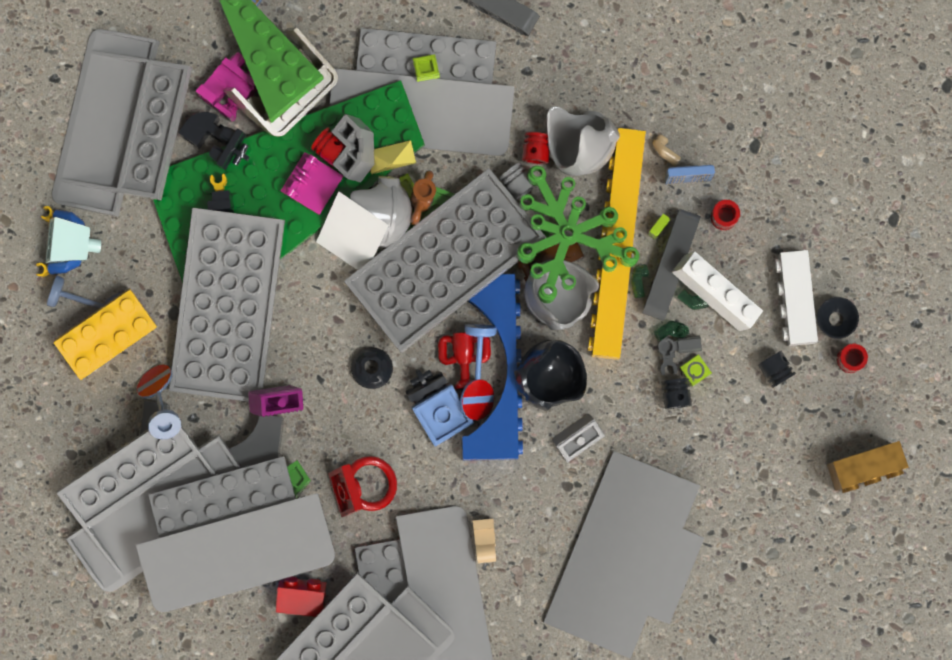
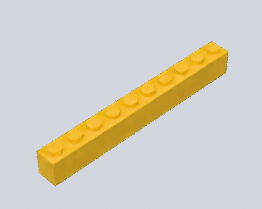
[588,128,646,360]

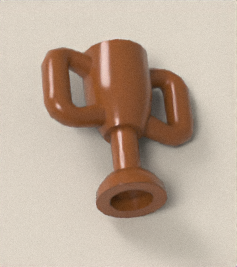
[410,170,436,225]

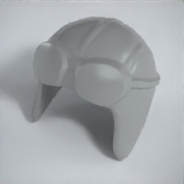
[547,106,620,176]
[350,176,412,247]
[525,259,599,330]

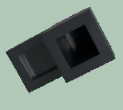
[178,112,228,149]

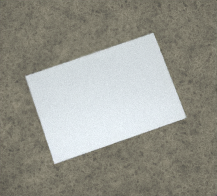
[316,192,389,270]

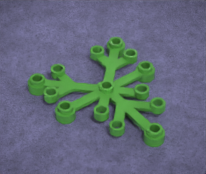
[517,166,639,303]

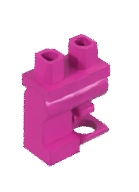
[196,52,258,122]

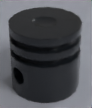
[758,350,796,388]
[661,378,692,409]

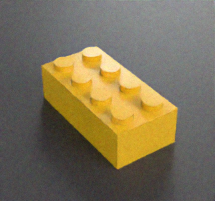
[53,288,157,380]

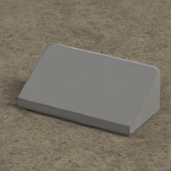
[552,414,605,463]

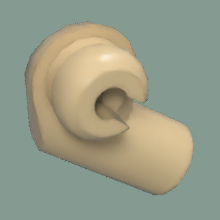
[653,134,681,166]

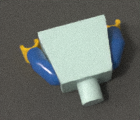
[36,206,101,277]

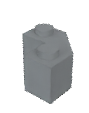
[332,114,375,182]

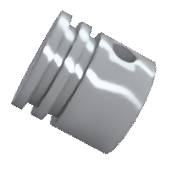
[499,162,535,201]

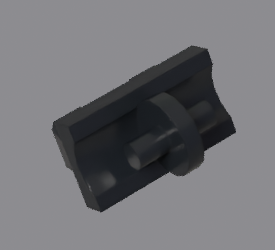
[209,126,250,171]
[405,368,447,404]

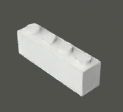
[775,250,818,346]
[672,252,763,331]

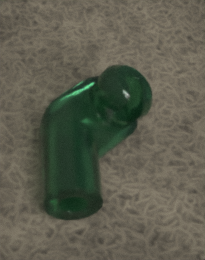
[631,264,649,298]
[677,289,710,310]
[653,321,689,341]

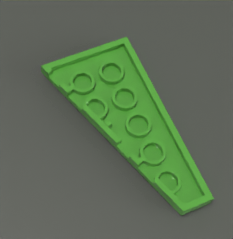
[220,0,324,123]

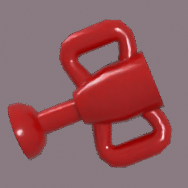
[438,333,491,390]

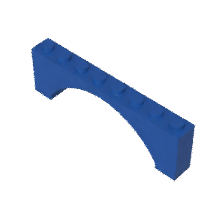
[462,274,523,461]

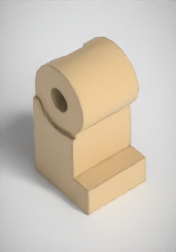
[473,519,496,563]

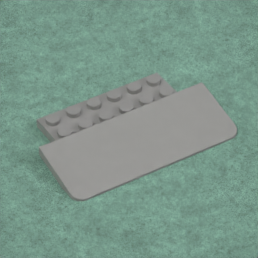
[330,28,515,156]
[52,29,192,217]
[57,425,242,592]
[136,456,335,612]
[355,506,493,660]
[275,572,454,660]

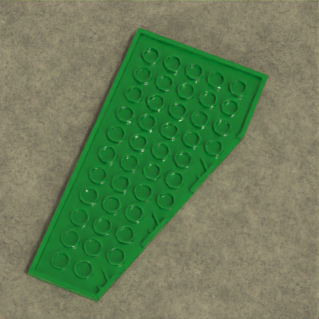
[153,80,425,283]

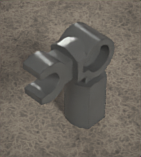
[657,335,702,375]

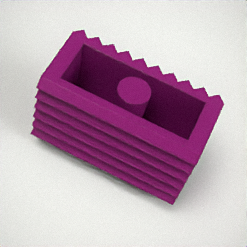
[248,385,303,417]

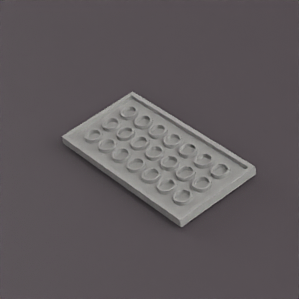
[344,168,546,353]
[169,208,285,402]

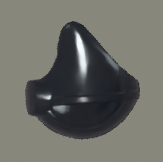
[514,340,587,411]

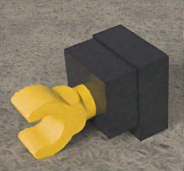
[207,174,234,212]

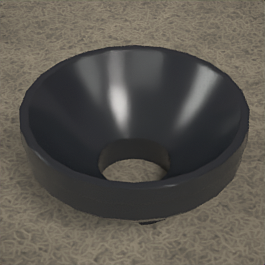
[817,297,859,339]
[351,347,393,389]

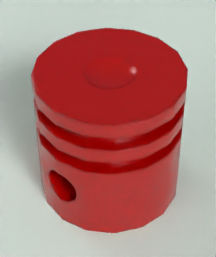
[311,128,346,166]
[522,132,550,165]
[711,200,740,231]
[836,343,868,373]

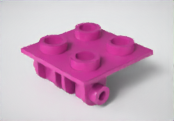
[281,152,344,215]

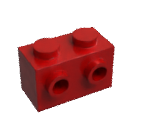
[276,576,327,617]

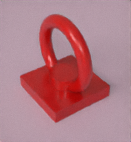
[328,456,397,518]

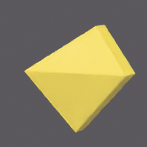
[371,140,416,174]

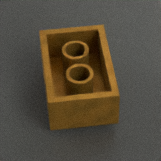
[827,441,909,493]

